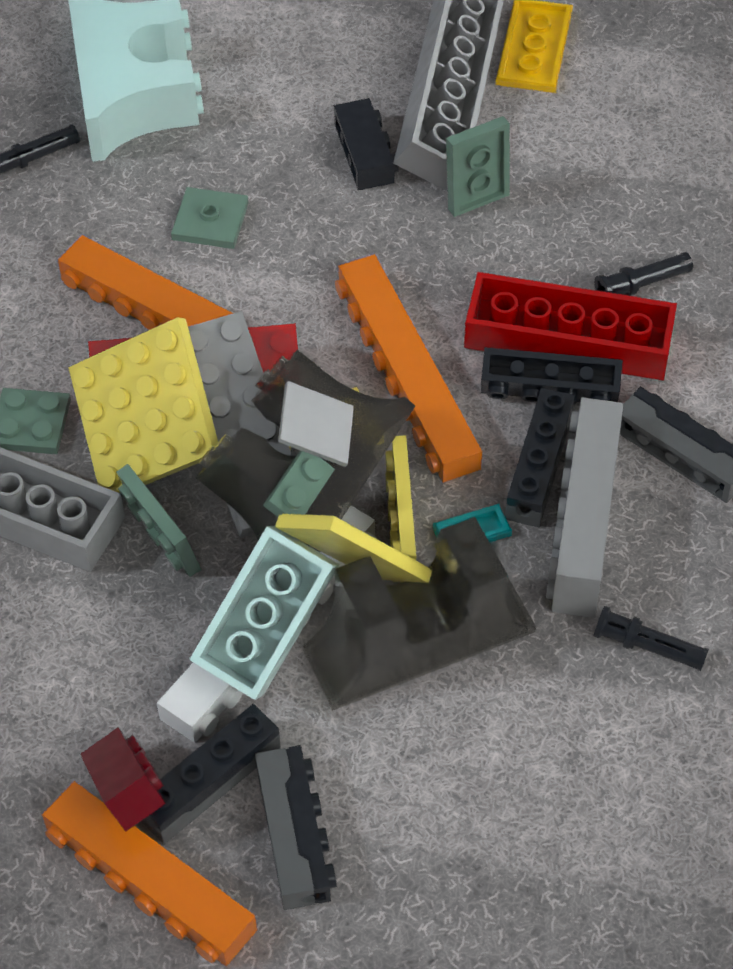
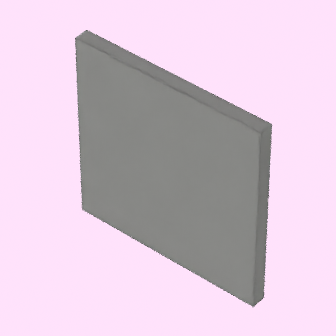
[278,381,354,467]

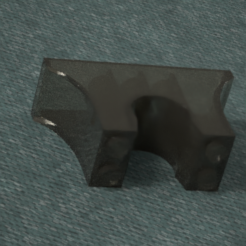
[196,349,415,552]
[303,517,536,711]

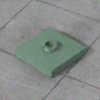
[171,187,249,249]

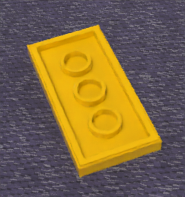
[495,0,573,93]

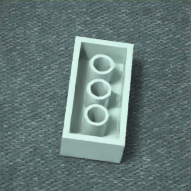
[189,526,340,700]

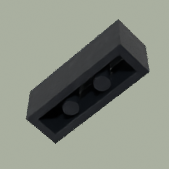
[334,98,399,191]

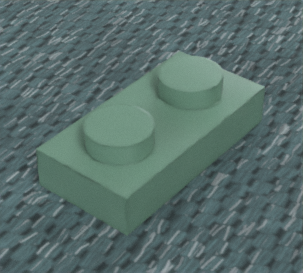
[263,450,335,517]

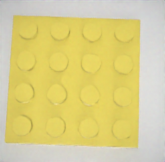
[68,317,221,493]

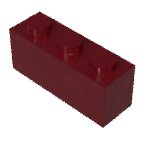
[80,727,166,832]

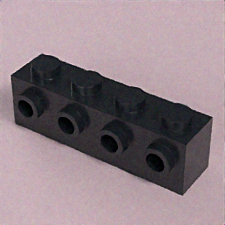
[481,347,623,405]

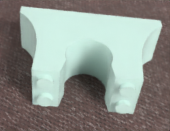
[68,0,204,162]

